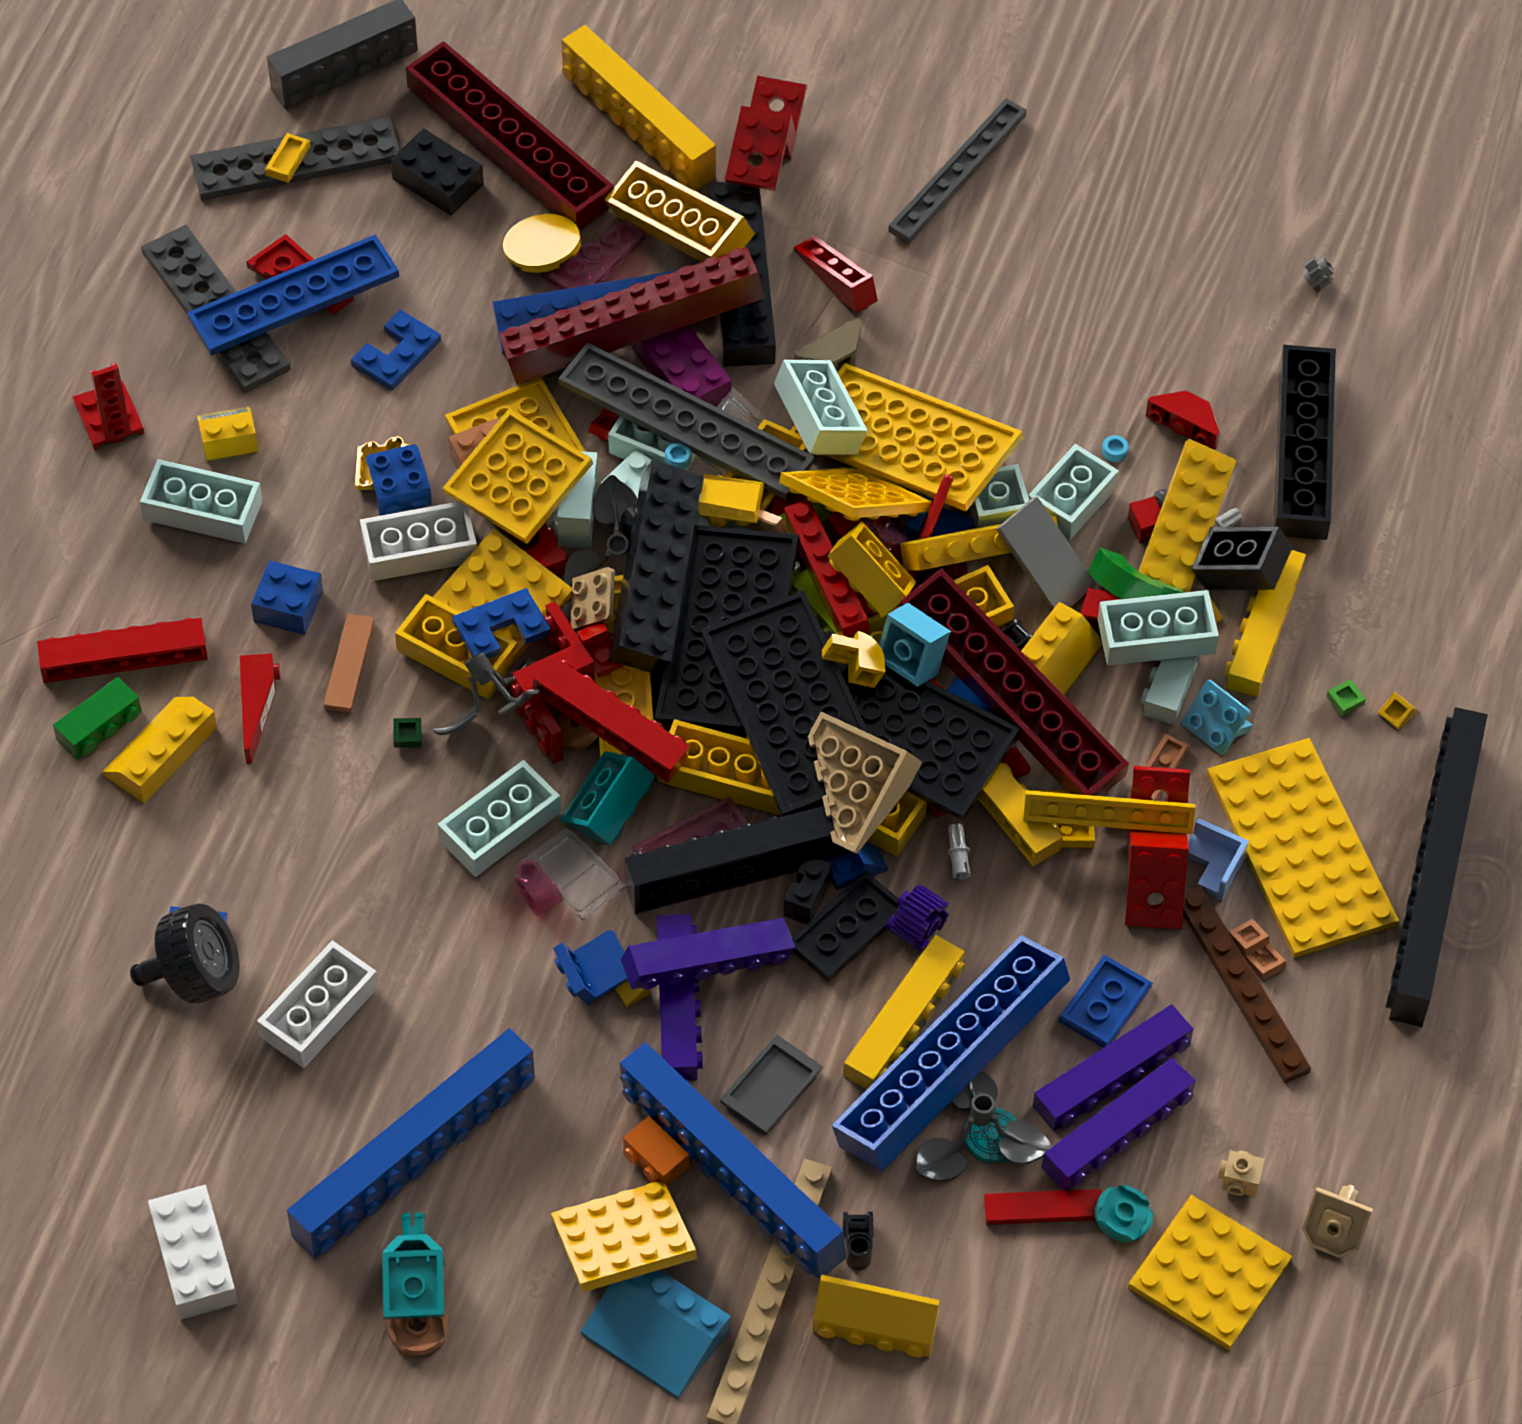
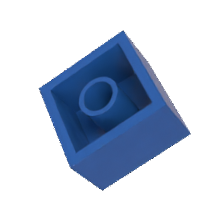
[251,560,323,635]

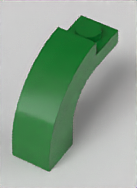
[1088,547,1184,599]

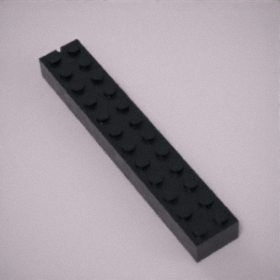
[1385,707,1488,1027]

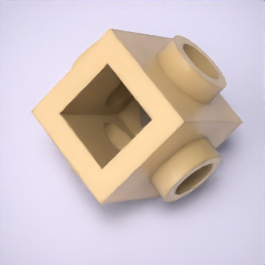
[1218,1150,1265,1197]

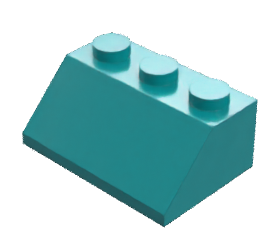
[559,751,655,845]

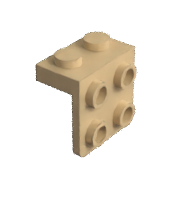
[571,567,615,632]

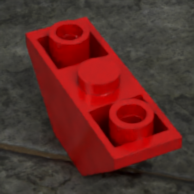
[1145,390,1219,450]

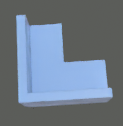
[1188,819,1249,901]

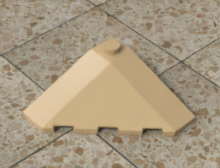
[808,712,922,854]

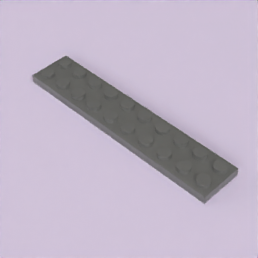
[558,342,814,500]

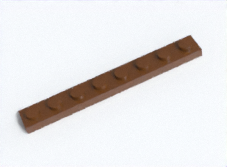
[1183,885,1311,1084]

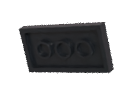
[792,871,900,982]

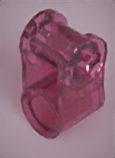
[515,859,563,915]

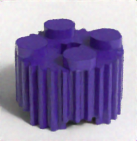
[886,884,949,952]

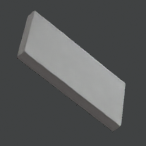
[996,497,1097,611]

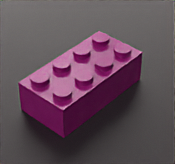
[632,325,732,407]

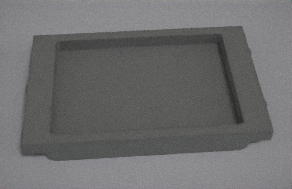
[720,1035,823,1134]

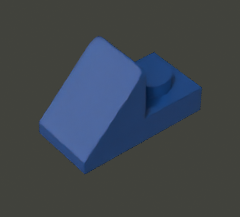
[827,843,888,890]

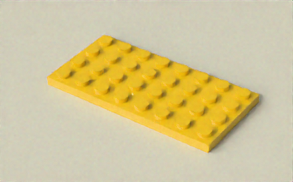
[791,363,1023,511]
[1206,738,1399,958]

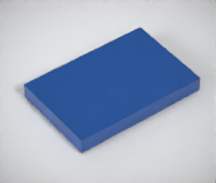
[1058,955,1153,1048]

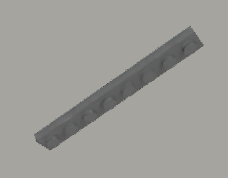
[888,98,1027,244]

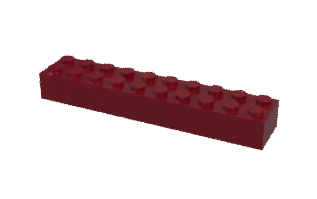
[406,41,614,231]
[499,247,766,385]
[900,568,1129,796]

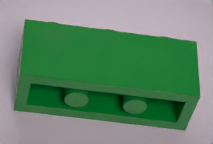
[53,677,142,760]

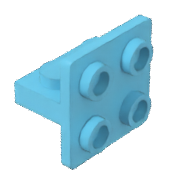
[1181,680,1253,755]

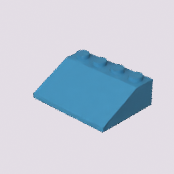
[581,1270,731,1399]

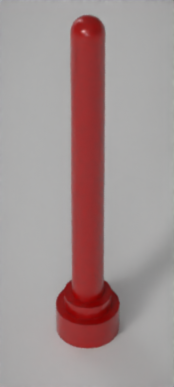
[906,474,953,595]

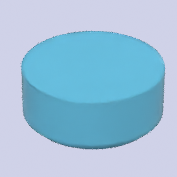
[1102,435,1129,462]
[665,443,692,469]

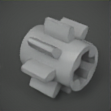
[1302,256,1335,289]

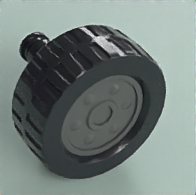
[130,903,240,1004]

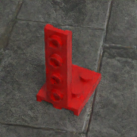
[72,362,144,450]

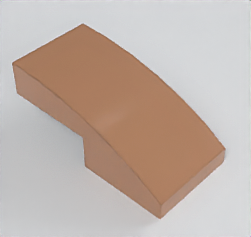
[1229,919,1286,981]

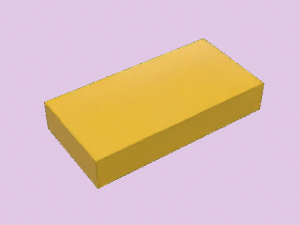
[265,133,311,183]

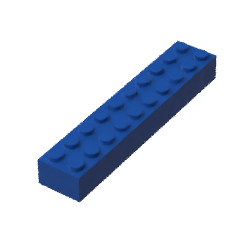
[832,935,1070,1172]
[287,1028,535,1259]
[619,1042,846,1280]

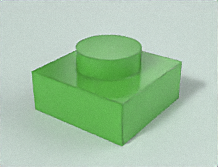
[1326,679,1366,717]

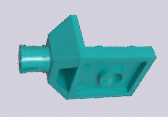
[382,1212,445,1320]

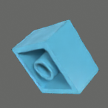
[879,603,951,687]

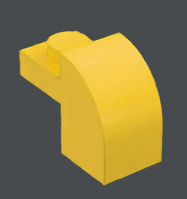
[822,631,885,688]

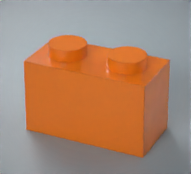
[623,1116,689,1186]

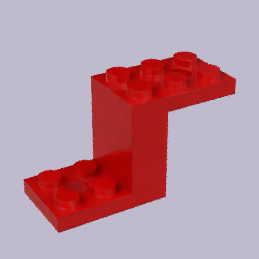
[725,75,807,191]
[511,601,595,764]
[1124,766,1190,929]

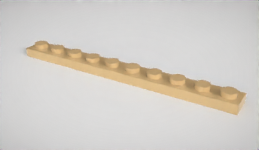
[707,1158,832,1424]

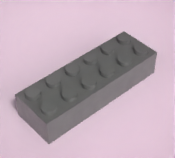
[267,0,418,109]

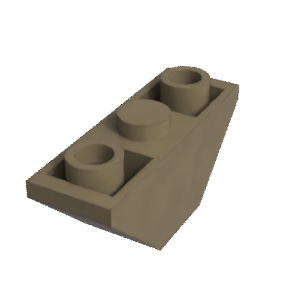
[794,318,862,372]

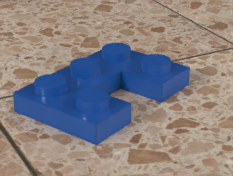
[351,309,441,391]
[452,588,551,659]

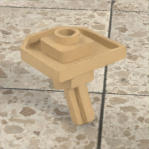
[1302,1184,1373,1258]

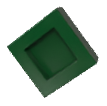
[393,718,422,748]

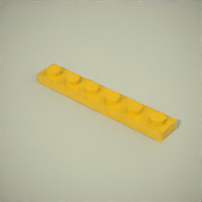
[1023,790,1195,834]

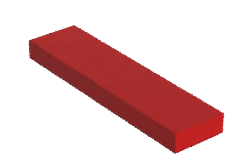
[983,1189,1102,1225]

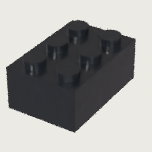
[391,128,484,216]
[1192,527,1293,590]

